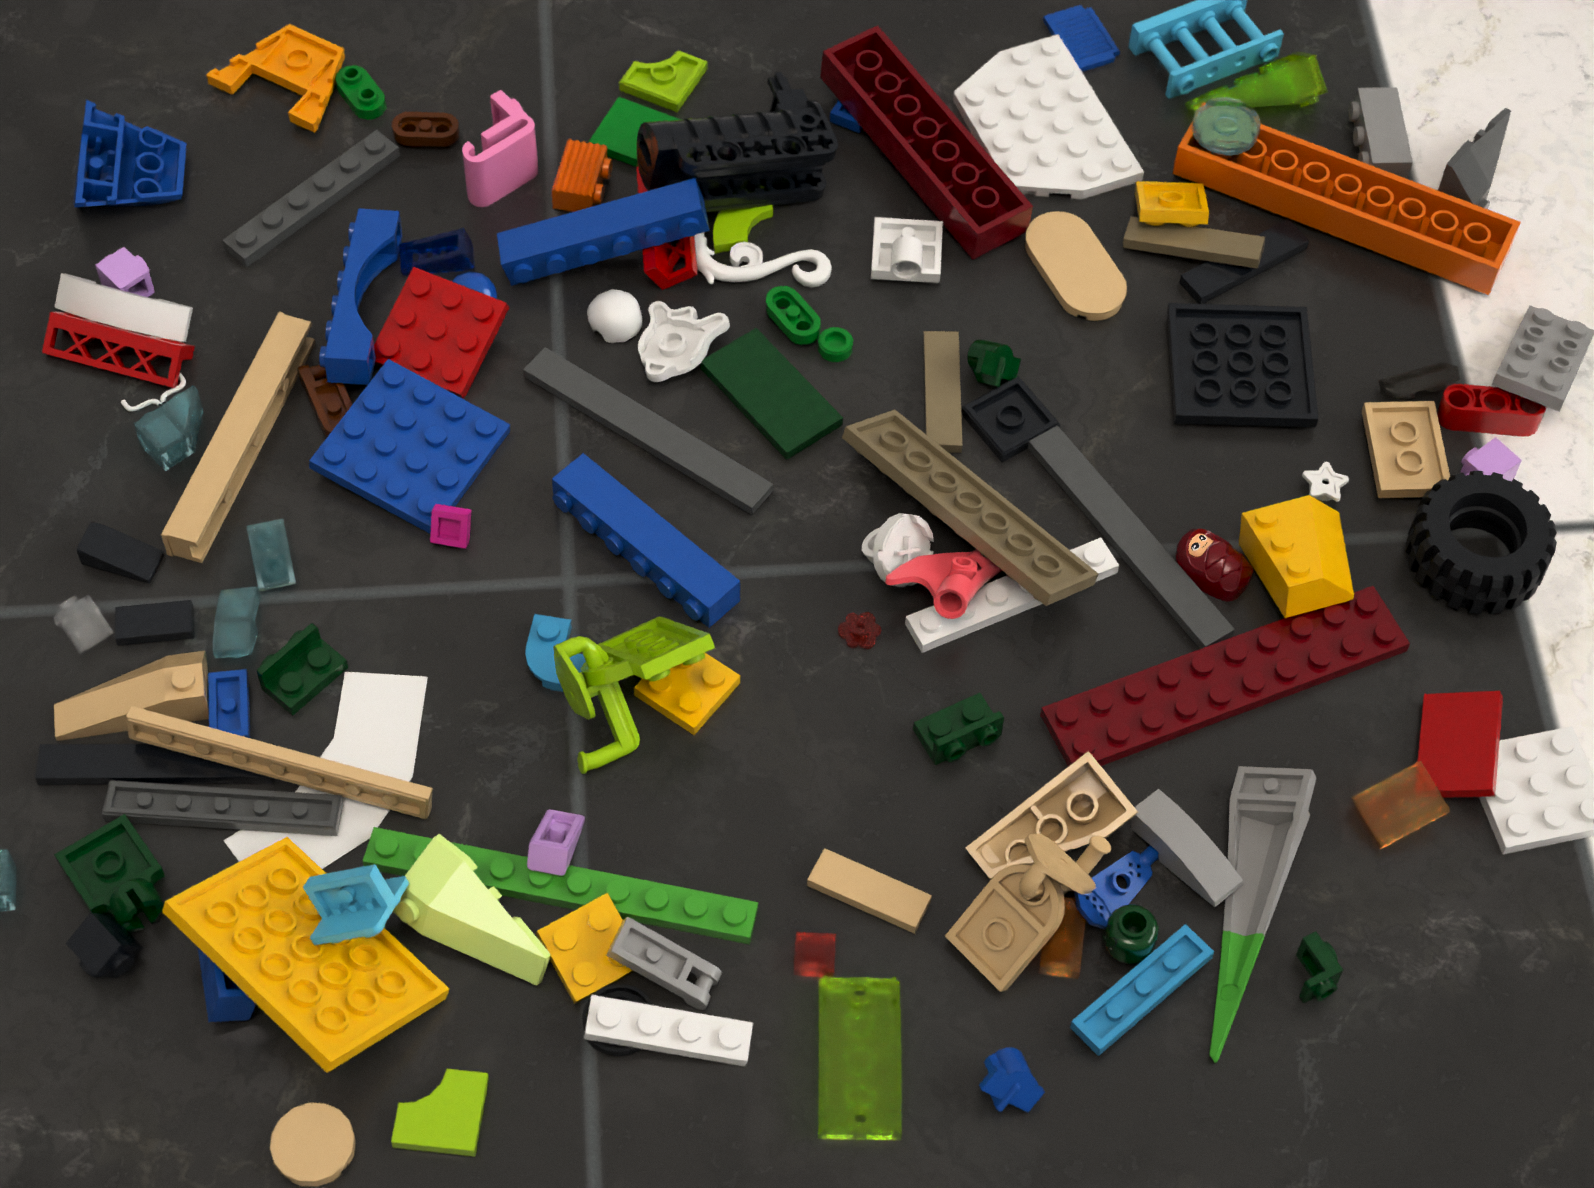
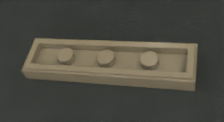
[1123,217,1265,269]
[923,331,962,453]

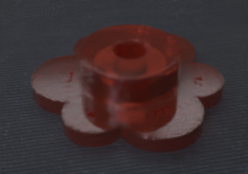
[838,612,881,649]

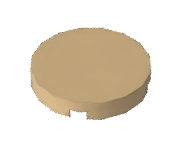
[270,1103,356,1187]

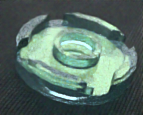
[1192,97,1261,156]

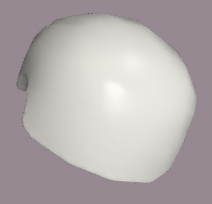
[587,289,643,343]

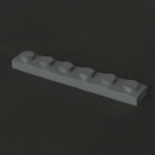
[222,129,400,268]

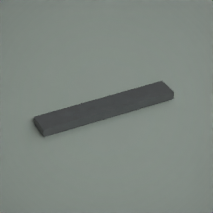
[102,780,343,836]

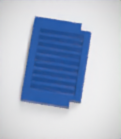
[1043,5,1120,72]

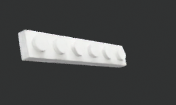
[905,538,1119,653]

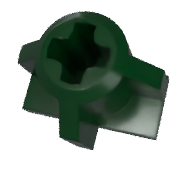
[967,339,1021,387]

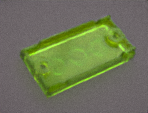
[818,976,902,1140]

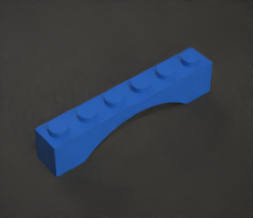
[319,208,402,385]

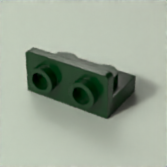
[257,623,348,716]
[913,693,1004,765]

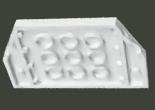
[953,34,1144,199]

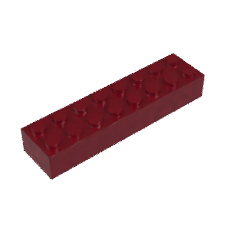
[820,25,1033,259]

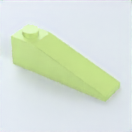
[392,834,551,986]

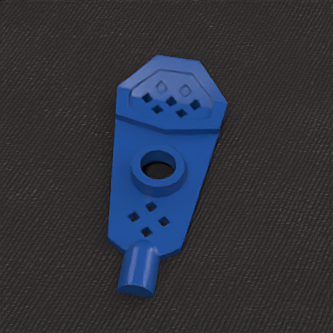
[1074,845,1159,929]

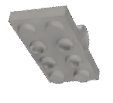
[1492,305,1594,412]

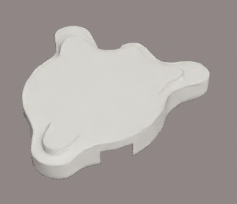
[638,301,730,382]

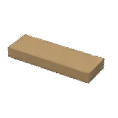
[807,848,932,934]

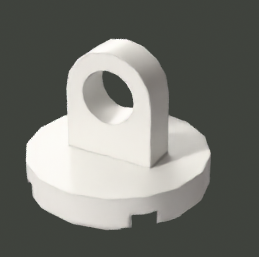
[862,513,934,587]

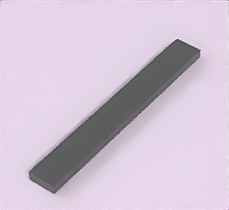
[523,347,773,515]
[1028,425,1235,649]

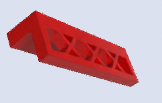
[636,166,698,290]
[42,312,195,388]

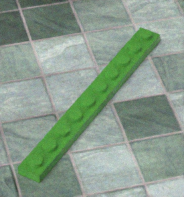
[363,827,758,944]

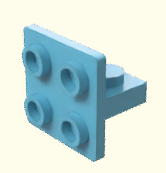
[303,864,409,945]

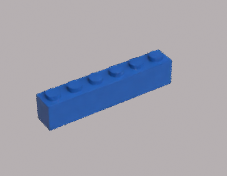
[497,178,710,286]
[552,453,740,628]

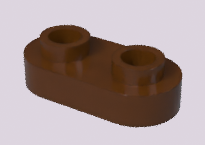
[392,112,460,147]

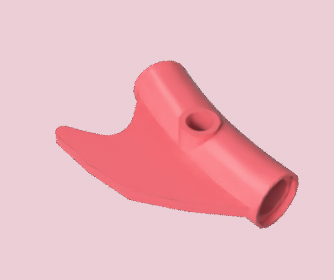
[885,549,1002,619]

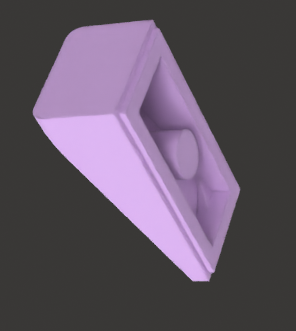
[527,809,585,876]

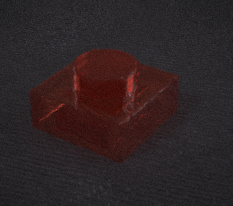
[794,932,836,978]

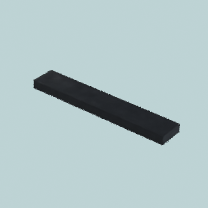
[35,743,274,785]

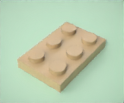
[1362,401,1450,498]

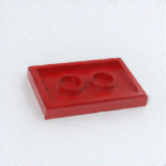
[1415,691,1503,798]

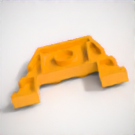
[206,24,345,133]

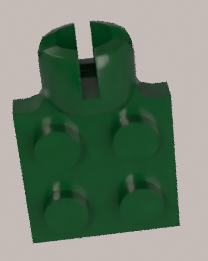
[54,814,165,932]

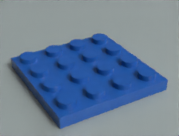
[309,359,510,534]

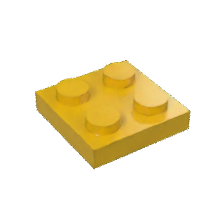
[1135,181,1209,227]
[634,653,740,735]
[535,893,633,1004]

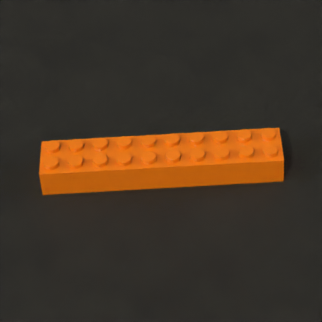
[1172,102,1521,295]

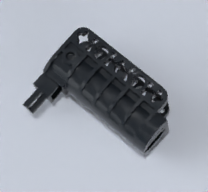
[636,72,838,212]

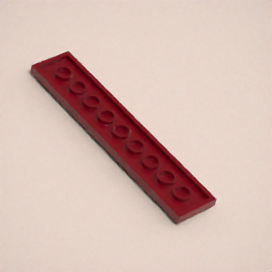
[1040,586,1410,767]

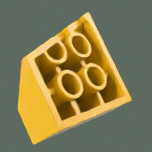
[1239,495,1354,618]

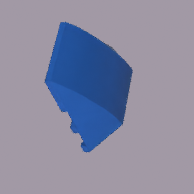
[73,100,187,208]

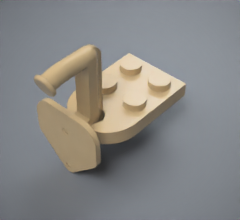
[945,834,1111,992]

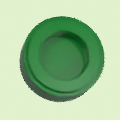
[818,327,853,362]

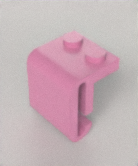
[462,90,539,207]

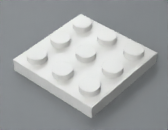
[1479,726,1594,855]

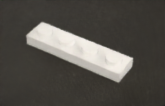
[584,995,753,1067]

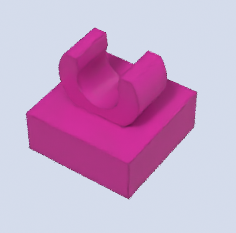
[430,504,472,549]

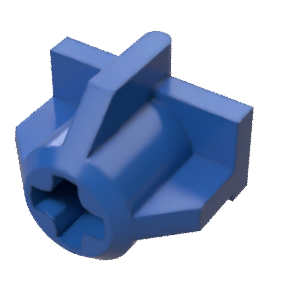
[979,1047,1045,1112]

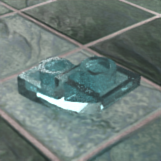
[246,519,296,592]
[213,586,261,659]

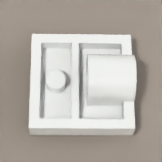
[871,217,943,283]

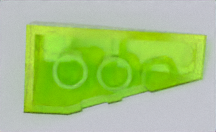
[1185,51,1328,111]

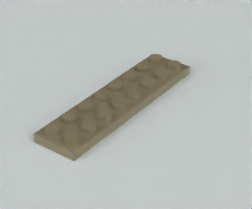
[842,409,1099,606]

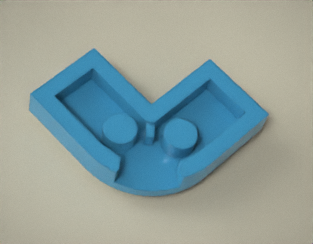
[525,614,586,692]

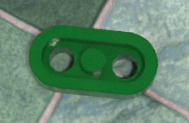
[335,65,386,120]
[765,286,821,345]

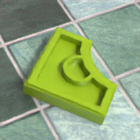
[619,50,707,113]
[391,1069,489,1157]

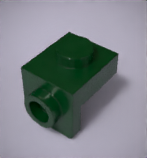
[1296,931,1343,1003]

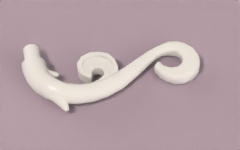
[694,232,832,288]

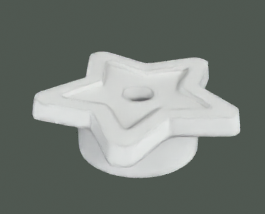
[1302,462,1349,502]

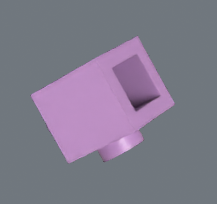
[95,247,155,297]
[1460,437,1522,482]

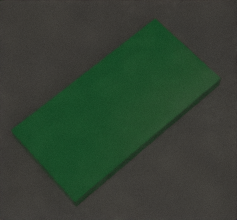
[700,328,843,460]

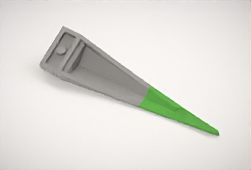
[1210,766,1317,1063]

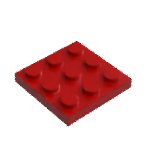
[374,267,509,399]

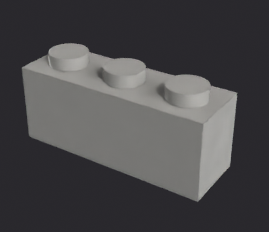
[1348,87,1413,179]

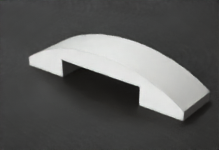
[55,273,193,342]

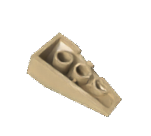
[54,650,209,741]
[966,751,1138,879]

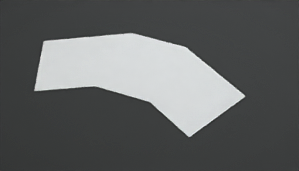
[223,672,428,869]

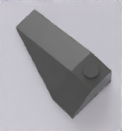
[1438,108,1511,209]

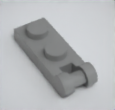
[606,917,722,1010]

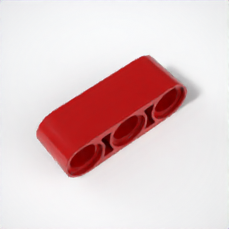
[1437,384,1547,437]

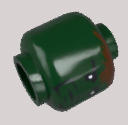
[1103,904,1159,964]

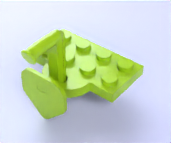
[553,616,715,774]

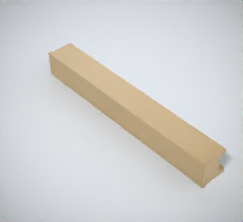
[161,312,315,563]

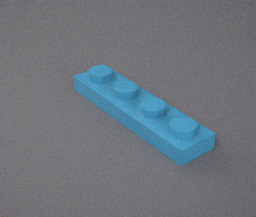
[1070,924,1214,1056]

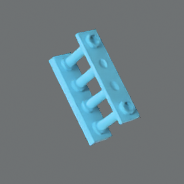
[1128,0,1284,99]

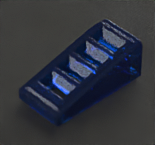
[399,228,475,276]

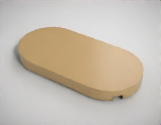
[1025,211,1127,321]

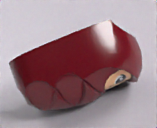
[1176,529,1253,601]

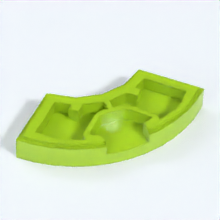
[713,186,773,253]

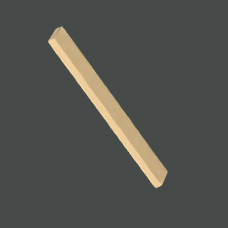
[126,706,432,819]

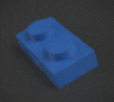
[208,669,250,738]

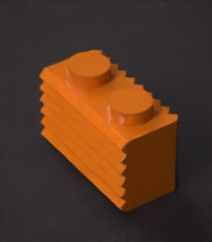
[552,139,612,212]

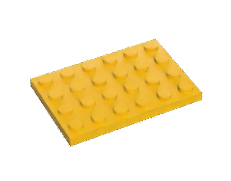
[162,837,449,1073]

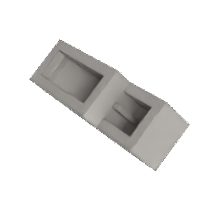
[1131,789,1243,907]

